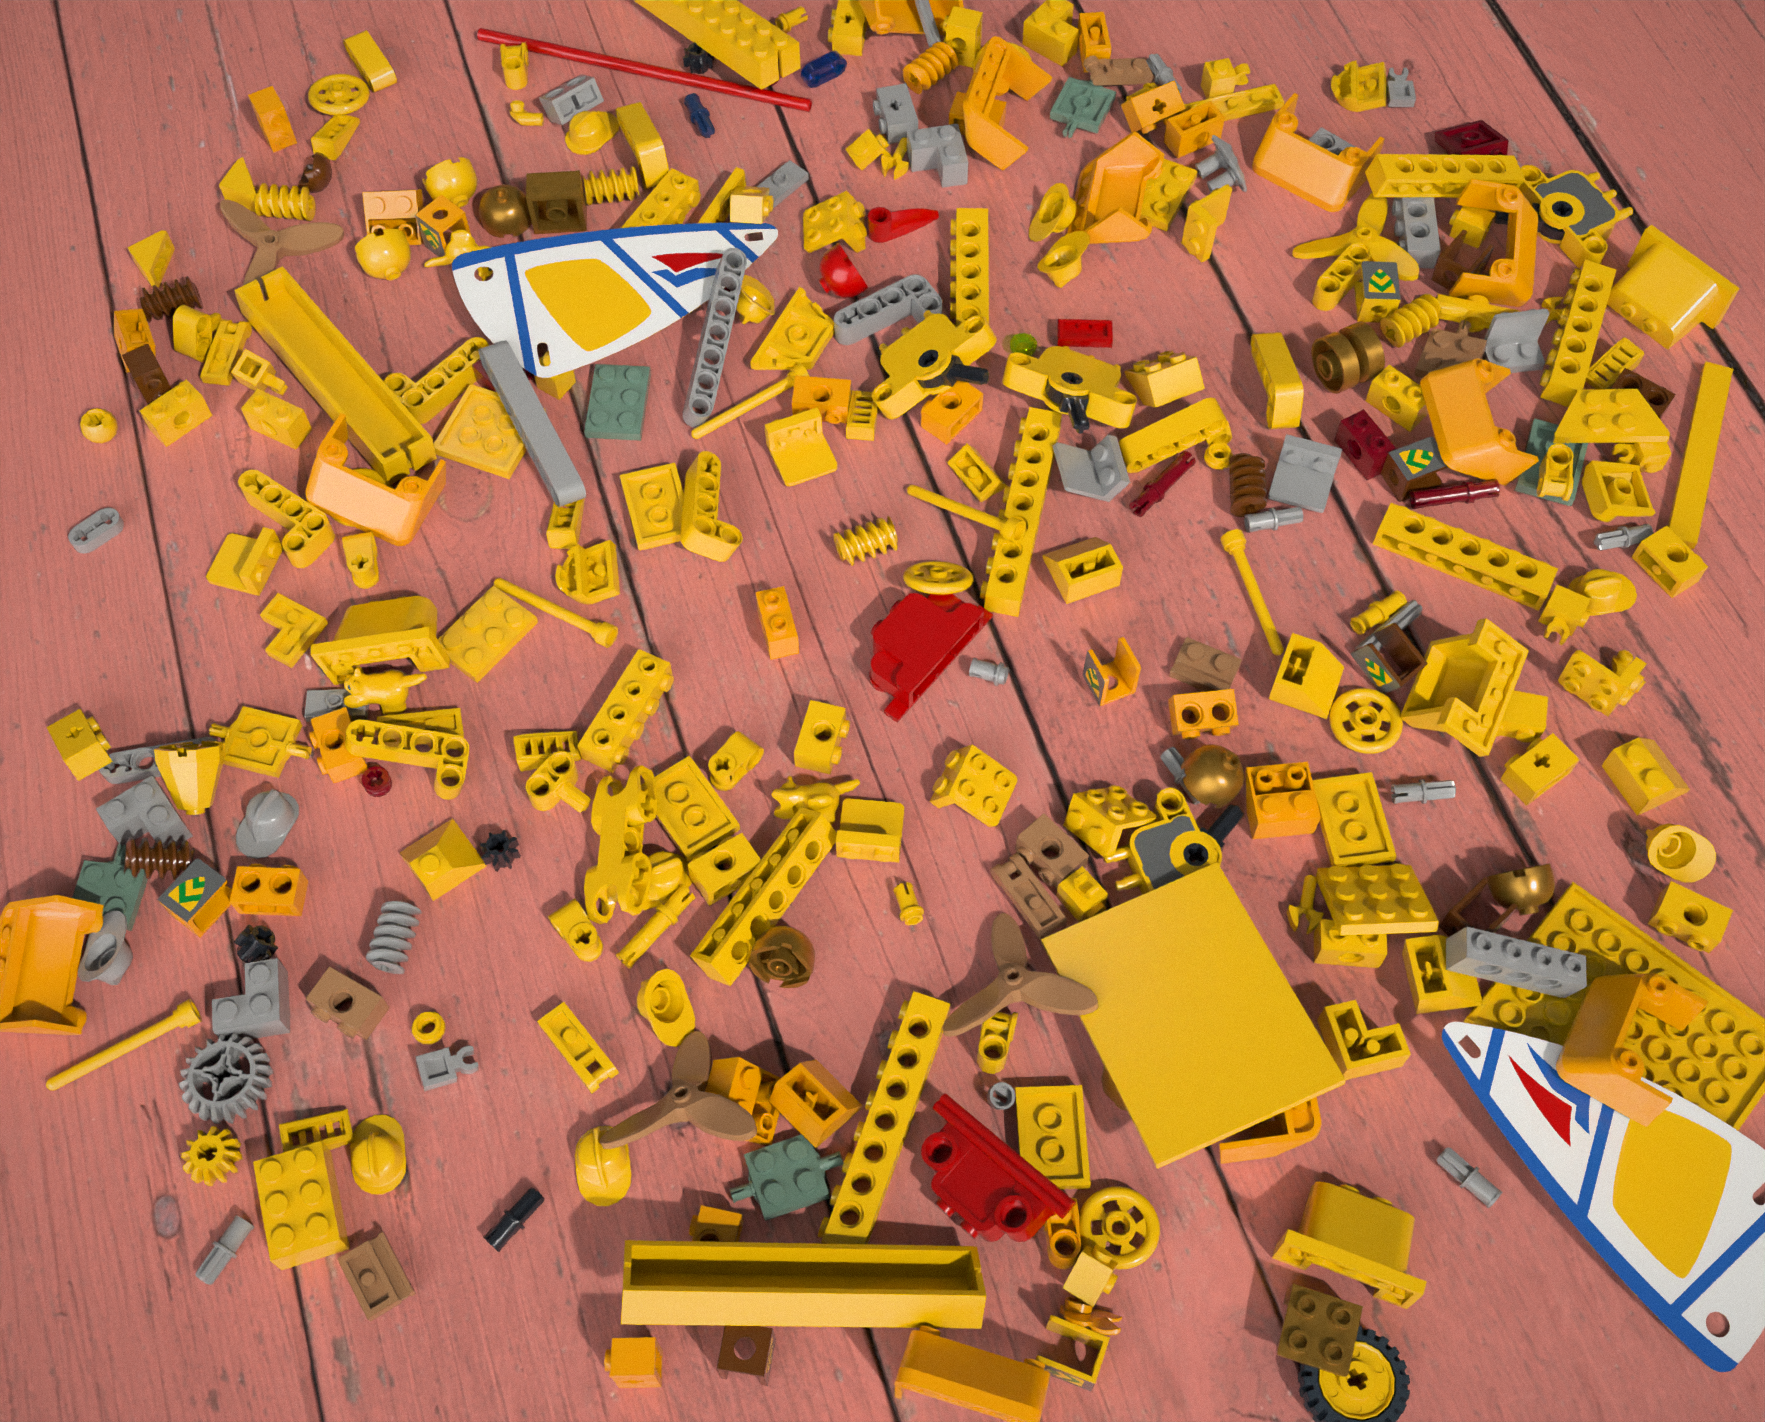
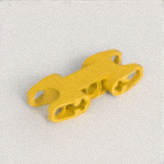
[584,765,658,925]

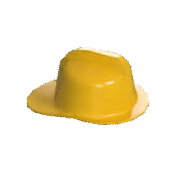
[565,111,619,155]
[1028,183,1076,242]
[1037,231,1090,288]
[736,275,775,325]
[1568,569,1637,616]
[1646,823,1716,883]
[629,851,692,910]
[637,969,695,1047]
[350,1115,406,1194]
[575,1126,631,1206]

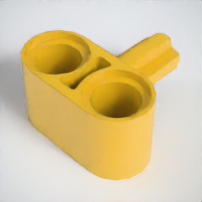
[173,305,222,362]
[525,751,591,812]

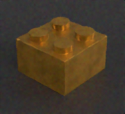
[526,170,587,234]

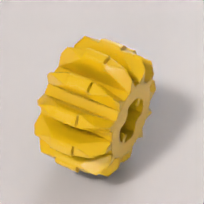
[181,1126,243,1187]

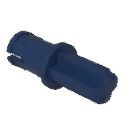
[684,93,715,138]

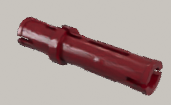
[1129,451,1196,517]
[1410,479,1500,509]

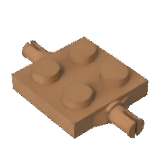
[1415,320,1487,378]

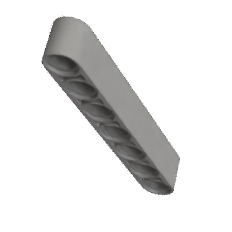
[682,248,747,428]
[479,340,586,507]

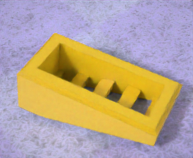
[311,115,360,161]
[1586,337,1644,389]
[846,390,878,441]
[546,498,585,549]
[513,731,581,772]
[279,1109,354,1152]

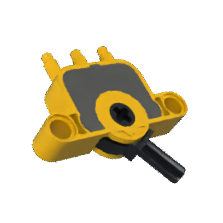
[1103,788,1244,895]

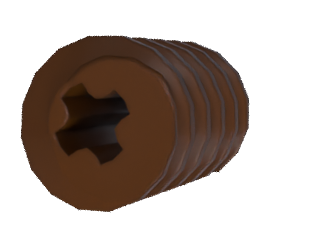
[140,276,203,323]
[1229,453,1267,517]
[124,837,194,880]

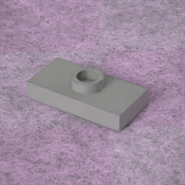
[757,160,809,208]
[304,689,369,722]

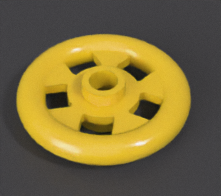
[308,74,370,115]
[903,561,973,595]
[1329,688,1403,754]
[1079,1186,1160,1270]

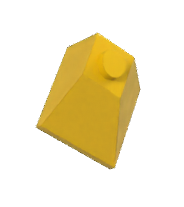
[400,818,487,901]

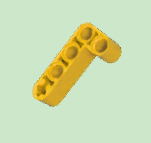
[615,102,669,189]
[1251,332,1304,430]
[384,337,489,424]
[1118,397,1232,473]
[680,451,743,562]
[238,470,335,568]
[345,720,469,800]

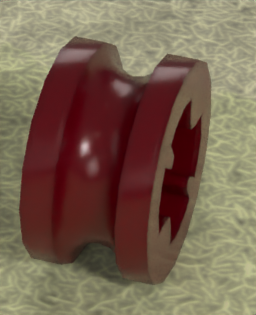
[361,766,392,797]

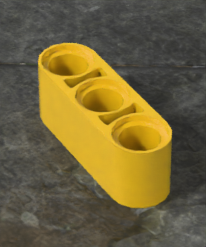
[343,30,397,93]
[1312,242,1371,311]

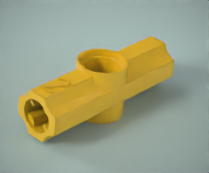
[1436,294,1520,332]

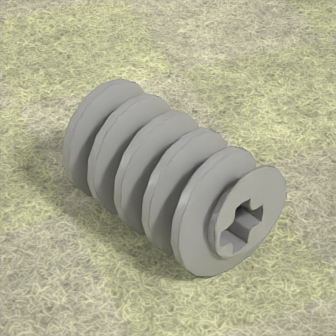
[366,901,422,974]

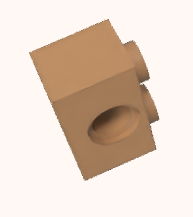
[1015,813,1089,889]
[306,966,389,1040]

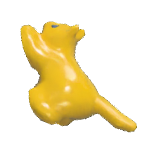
[424,229,493,281]
[343,668,427,715]
[772,775,860,825]

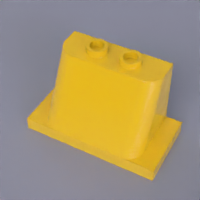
[1607,225,1740,350]
[310,596,450,685]
[1400,618,1529,757]
[1272,1182,1427,1309]

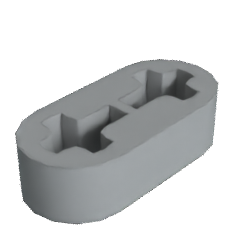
[68,508,124,554]

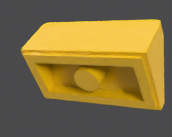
[947,443,1007,502]

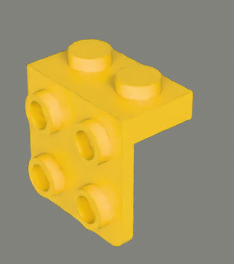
[1181,184,1232,263]
[803,190,867,253]
[764,407,838,487]
[206,527,283,596]
[1558,650,1647,717]
[929,744,1017,827]
[1063,785,1157,858]
[836,798,904,863]

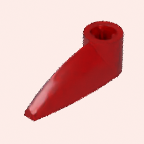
[868,207,939,243]

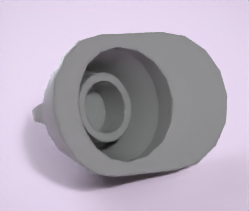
[236,789,299,859]
[78,911,133,985]

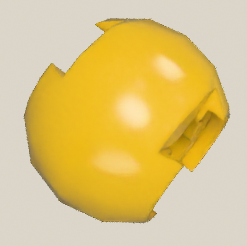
[80,408,118,443]

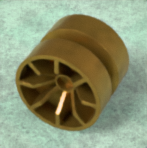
[1311,322,1385,394]

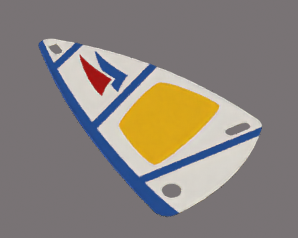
[452,223,778,378]
[1441,1022,1765,1372]

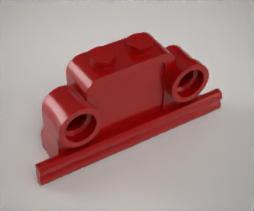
[869,593,993,722]
[921,1093,1076,1242]

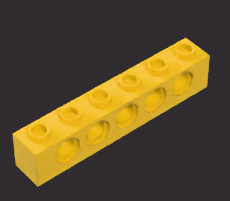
[1365,154,1525,198]
[950,208,989,327]
[1539,259,1617,407]
[1373,503,1559,611]
[690,807,837,986]

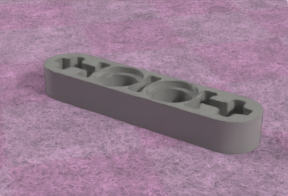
[99,737,217,784]

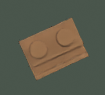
[1169,637,1242,692]
[337,1232,416,1322]

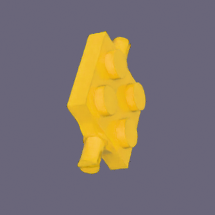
[209,706,312,778]

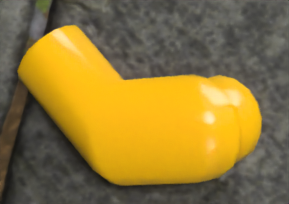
[509,100,544,126]
[1611,650,1646,694]

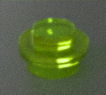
[1009,333,1037,356]

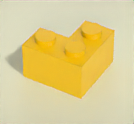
[1022,0,1079,67]
[1317,1000,1411,1080]

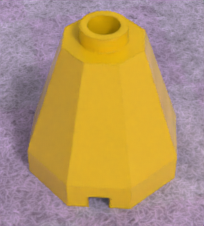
[154,741,225,815]

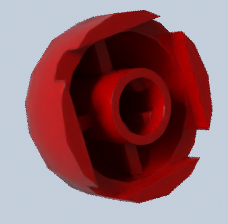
[818,243,868,299]

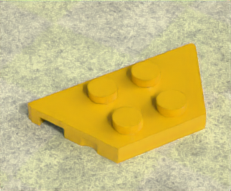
[750,287,834,370]
[1553,389,1670,443]

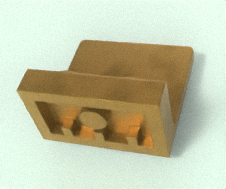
[1276,1284,1363,1377]

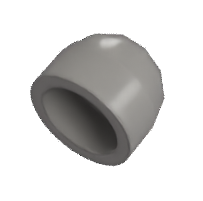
[987,1082,1016,1110]

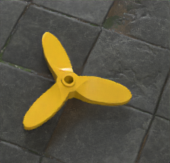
[1292,193,1419,281]

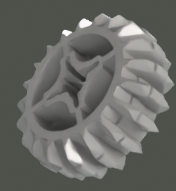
[178,1033,274,1124]

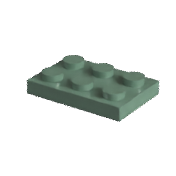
[584,364,651,441]
[1514,418,1588,506]

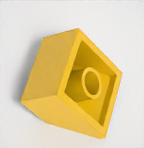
[1601,737,1690,816]

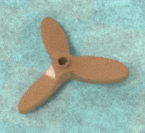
[220,200,344,296]
[943,913,1099,1037]
[600,1031,757,1149]

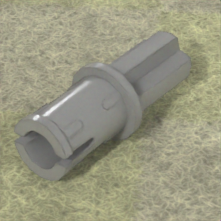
[1146,54,1182,93]
[1244,507,1303,533]
[1594,524,1654,551]
[1161,747,1201,805]
[1391,779,1456,804]
[1436,1147,1503,1208]
[195,1215,254,1285]

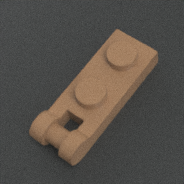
[1083,55,1154,86]
[990,853,1067,940]

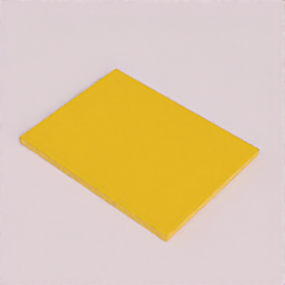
[1041,862,1345,1169]
[1464,882,1765,1131]

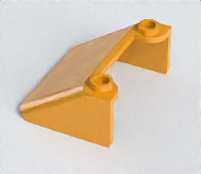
[1067,131,1165,244]
[0,895,104,1035]

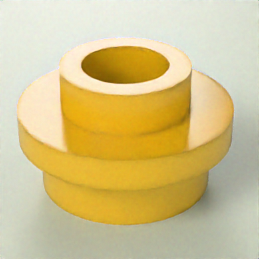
[1204,442,1233,470]
[412,1011,446,1044]

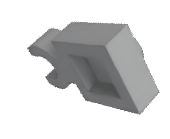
[1386,68,1416,107]
[415,1046,479,1091]

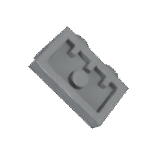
[1482,309,1549,373]
[1268,434,1342,513]
[1053,435,1130,502]

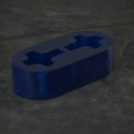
[800,51,847,88]

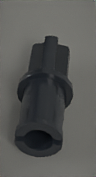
[483,1188,544,1252]

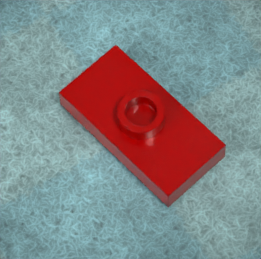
[1057,319,1113,348]

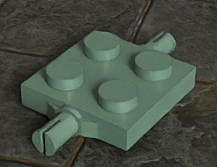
[1050,77,1116,138]
[72,844,148,946]
[730,1134,844,1221]

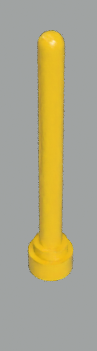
[691,363,810,439]
[907,485,1026,543]
[1220,529,1284,656]
[494,578,618,648]
[46,998,202,1091]

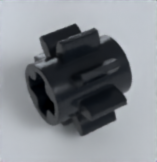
[683,42,714,74]
[480,830,521,872]
[234,924,278,963]

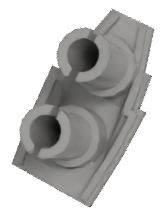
[1195,135,1247,192]

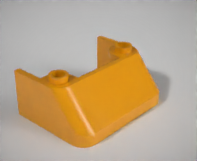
[963,36,1053,171]
[1252,93,1385,212]
[1449,179,1538,307]
[1420,358,1539,485]
[305,413,446,546]
[1556,973,1708,1127]
[1219,1097,1321,1164]
[895,1326,1051,1422]

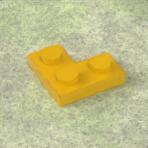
[260,593,328,668]

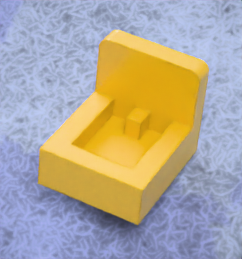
[846,129,892,170]

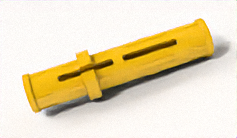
[616,884,696,969]

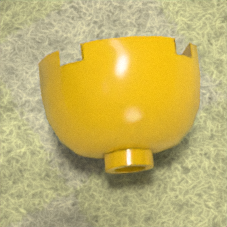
[422,157,478,208]
[355,229,411,280]

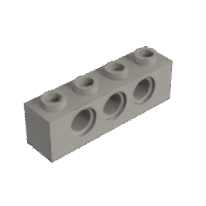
[1392,197,1441,269]
[1446,927,1587,998]

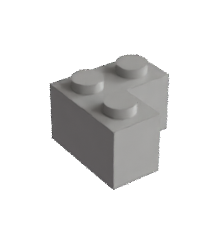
[907,124,968,188]
[96,775,193,848]
[212,958,290,1040]

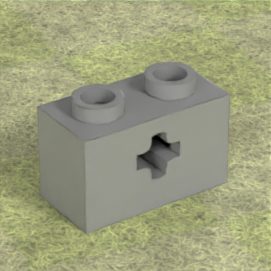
[873,83,918,144]

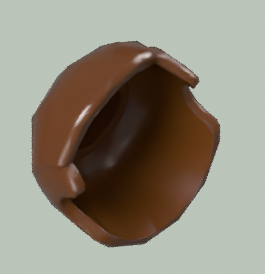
[298,152,332,193]

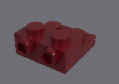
[1435,120,1509,155]

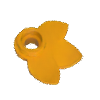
[1059,1297,1122,1335]

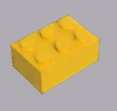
[253,1141,350,1270]

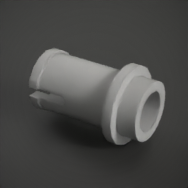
[969,658,1009,686]

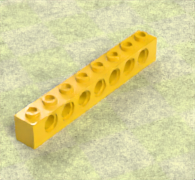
[980,407,1063,617]
[818,991,951,1244]

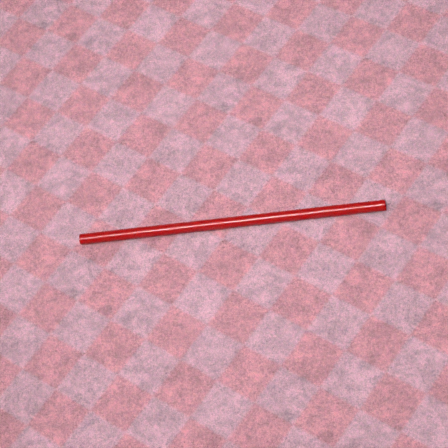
[477,28,812,112]

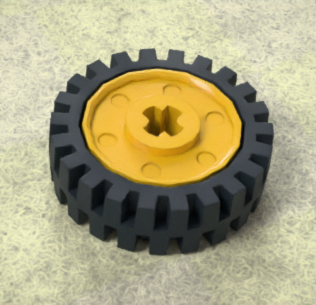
[1298,1326,1410,1422]

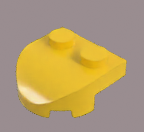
[1331,60,1386,112]
[555,540,620,605]

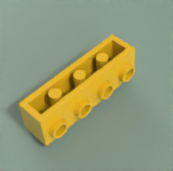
[621,168,701,228]
[578,649,674,773]

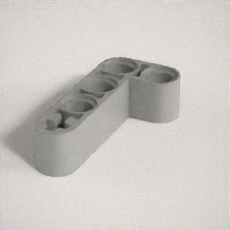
[834,274,942,345]

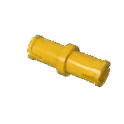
[1350,590,1407,635]

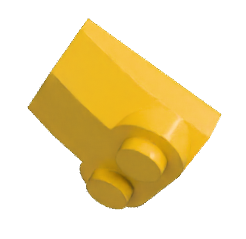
[1582,460,1656,522]

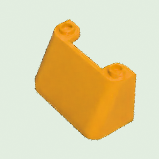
[858,0,964,37]

